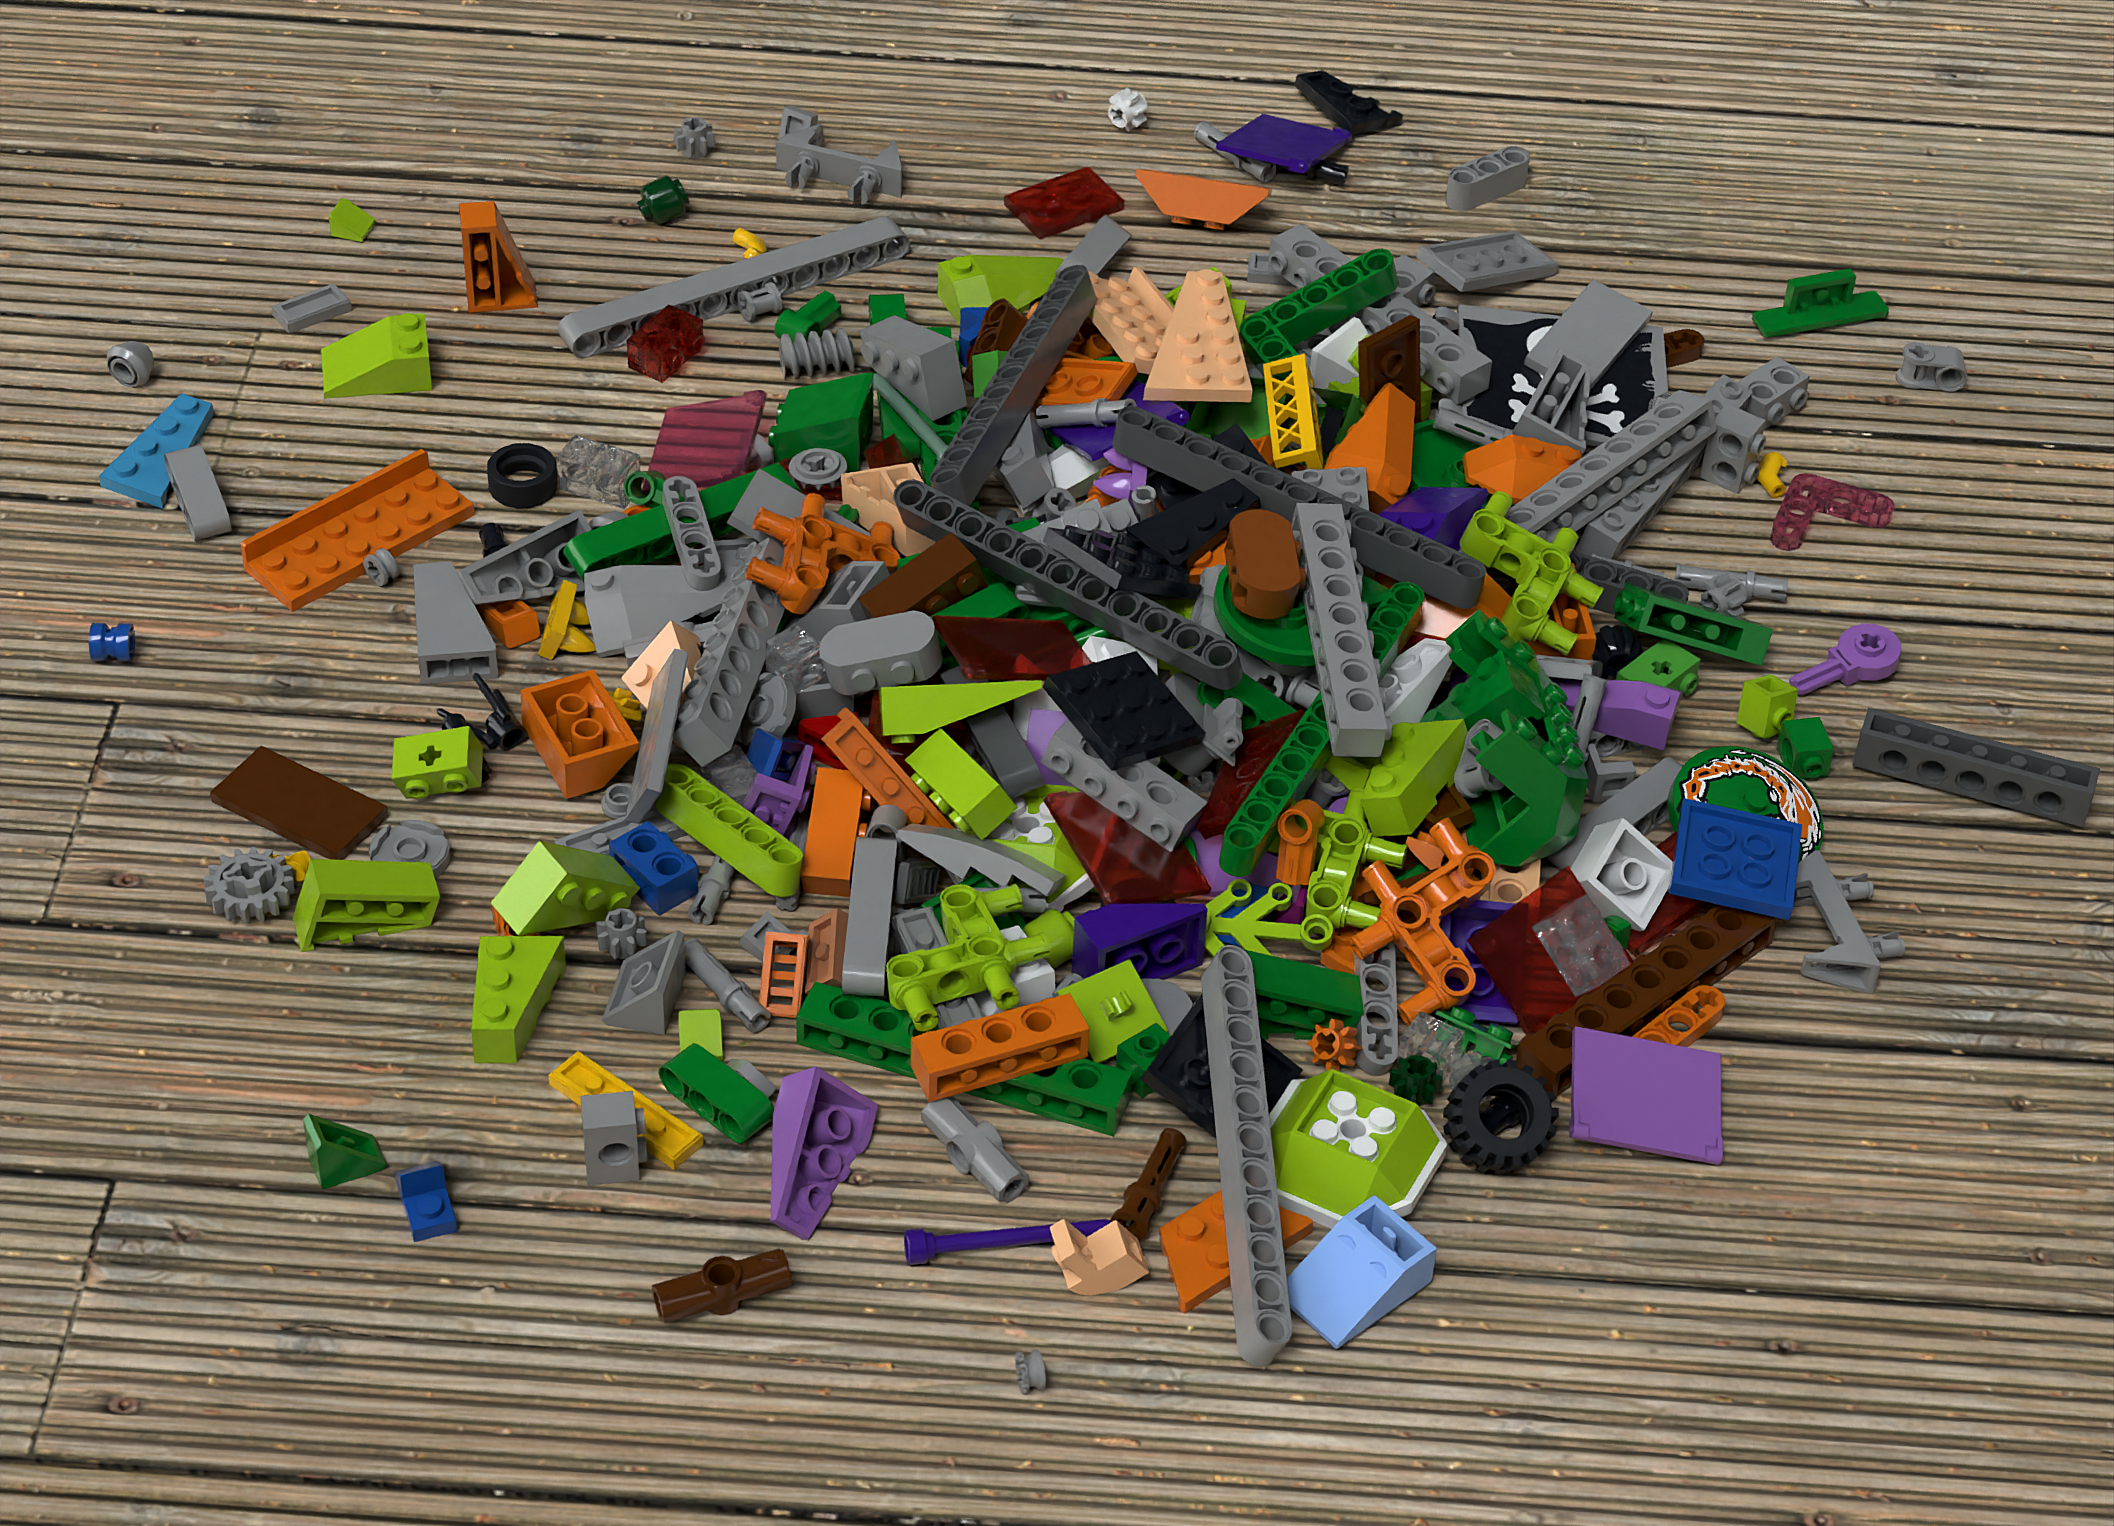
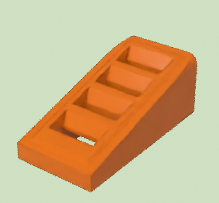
[471,598,540,648]
[759,931,810,1018]

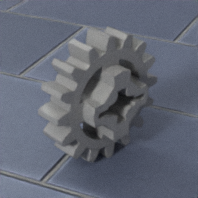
[203,847,295,924]

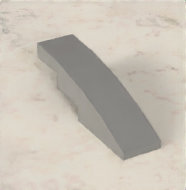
[895,823,1066,896]

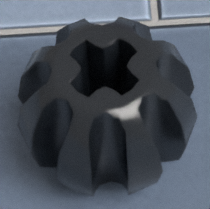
[1592,625,1643,680]

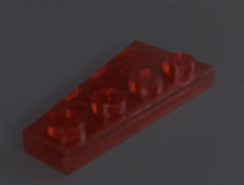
[1197,710,1304,839]

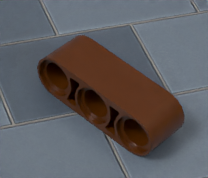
[964,299,1029,387]

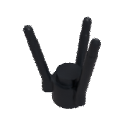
[437,673,526,750]

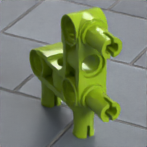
[1459,491,1604,656]
[1268,788,1408,931]
[886,884,1050,1032]

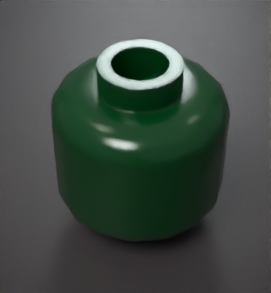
[637,175,689,226]

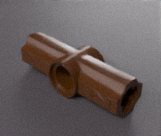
[652,1249,792,1323]

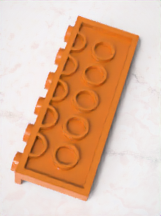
[241,449,475,612]

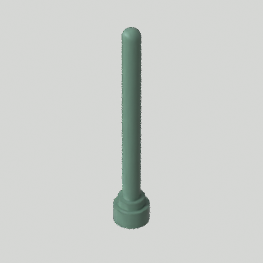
[874,374,948,463]

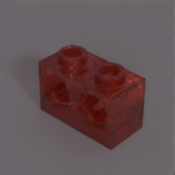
[627,304,705,383]

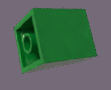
[768,372,874,473]

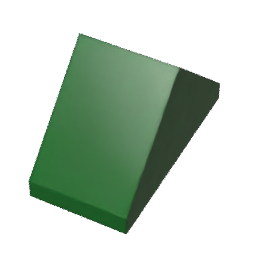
[303,1114,387,1190]

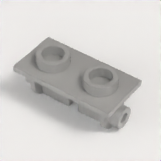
[1203,697,1243,767]

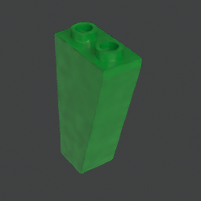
[1614,582,1773,666]

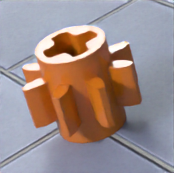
[1307,1019,1363,1071]

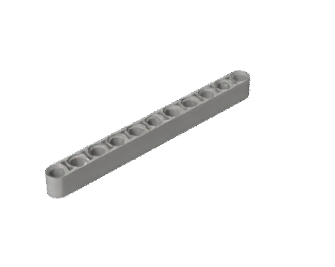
[558,216,910,358]
[1201,945,1292,1367]

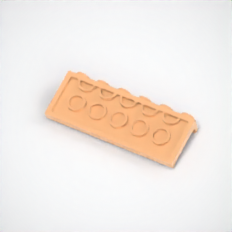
[1088,267,1174,375]

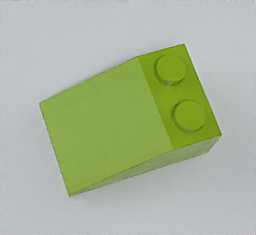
[321,313,432,399]

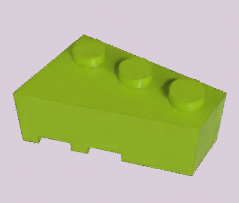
[905,728,1018,840]
[491,841,640,936]

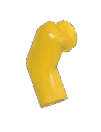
[732,228,767,259]
[1756,452,1787,499]

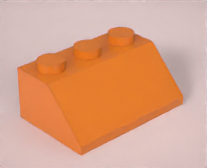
[520,669,639,799]

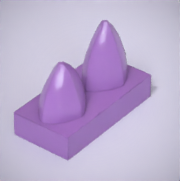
[1093,448,1148,512]

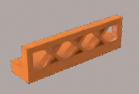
[821,707,955,858]

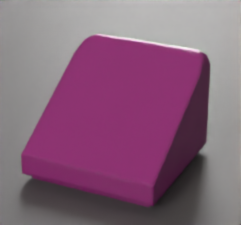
[1271,885,1308,925]

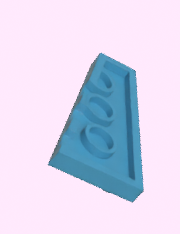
[99,393,214,509]

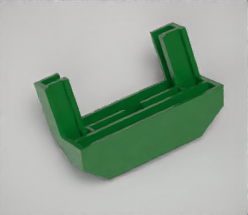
[1445,609,1589,867]

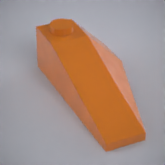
[1324,382,1415,515]

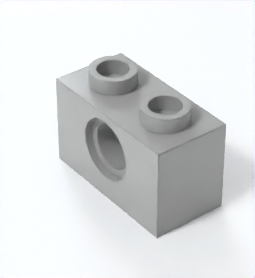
[580,1091,647,1185]

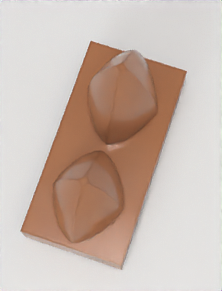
[804,908,848,995]

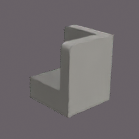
[1584,743,1636,803]

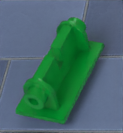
[1431,1006,1519,1066]

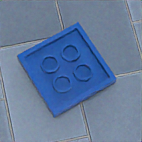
[1669,798,1802,920]

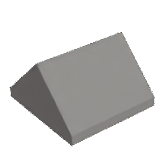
[601,930,686,1035]

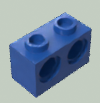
[609,821,699,916]

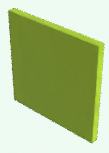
[1056,959,1168,1063]

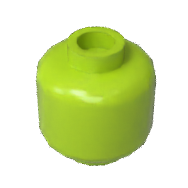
[1023,909,1074,969]

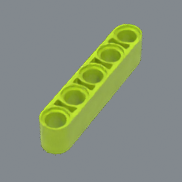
[655,764,803,897]

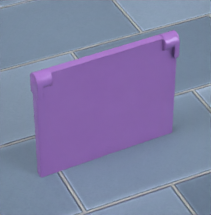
[1569,1026,1723,1165]

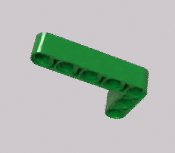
[1239,248,1399,386]

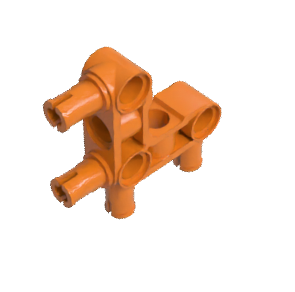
[745,493,901,614]
[1349,817,1495,1027]

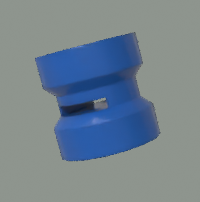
[89,623,135,661]

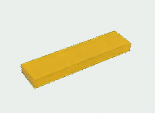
[548,1051,703,1170]

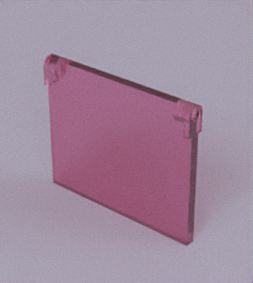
[642,390,767,496]

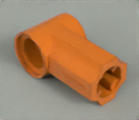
[1276,799,1325,886]

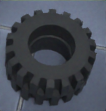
[1443,1059,1559,1175]

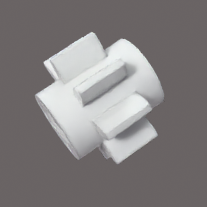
[1108,88,1148,131]

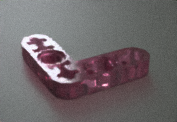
[1770,473,1894,551]

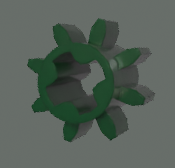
[1389,1055,1443,1106]

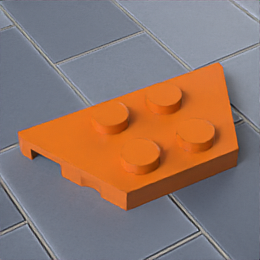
[1159,1189,1313,1314]

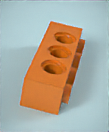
[911,993,1090,1102]

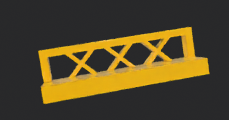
[1263,353,1325,470]

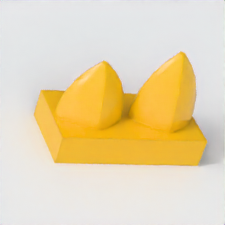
[538,579,596,660]

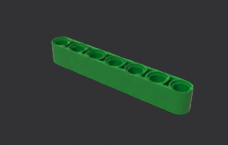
[869,294,920,460]
[563,464,803,581]

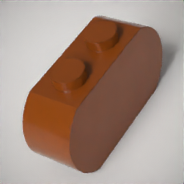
[1224,509,1305,619]

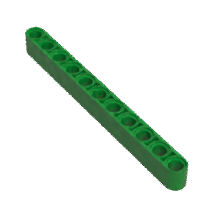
[1219,582,1425,877]

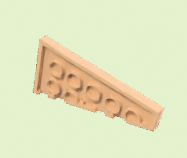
[1143,269,1253,402]

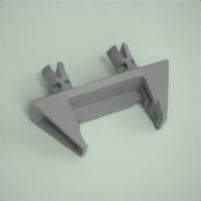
[776,124,902,205]
[1793,850,1905,993]

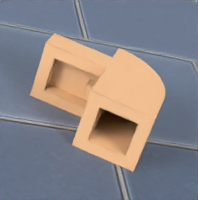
[1049,1219,1149,1296]

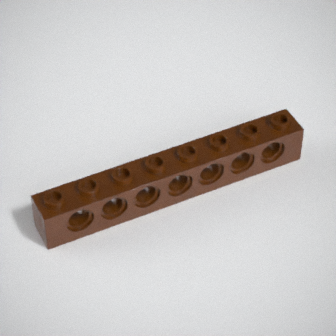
[1516,904,1778,1097]

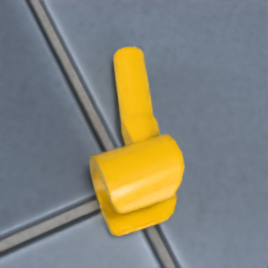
[273,850,311,882]

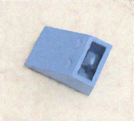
[1287,1195,1437,1350]

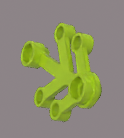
[1189,879,1333,958]

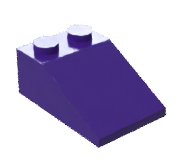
[1379,487,1489,551]
[1434,900,1527,1025]
[1071,904,1208,980]

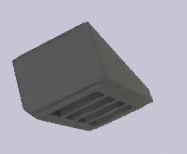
[895,857,940,904]

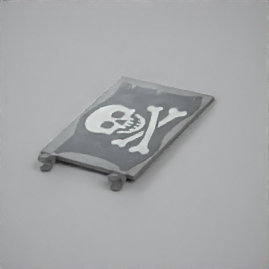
[1435,304,1669,446]

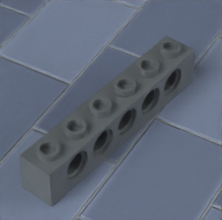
[1852,707,2100,827]

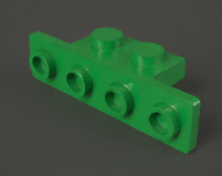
[1752,268,1889,338]

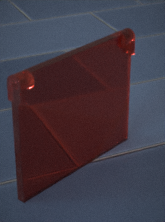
[932,615,1095,681]
[1043,791,1212,905]
[1467,866,1634,1035]

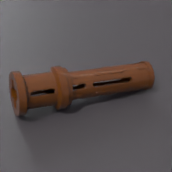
[1110,1128,1187,1241]

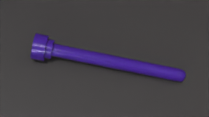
[904,1219,1110,1265]

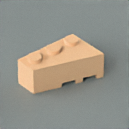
[841,462,936,557]
[621,620,702,752]

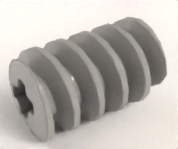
[779,328,855,379]

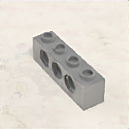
[1040,720,1208,852]

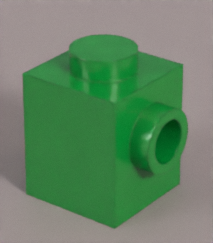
[1116,1023,1170,1098]

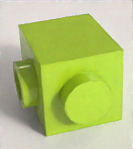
[1736,674,1798,739]

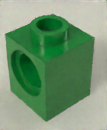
[1776,717,1834,779]

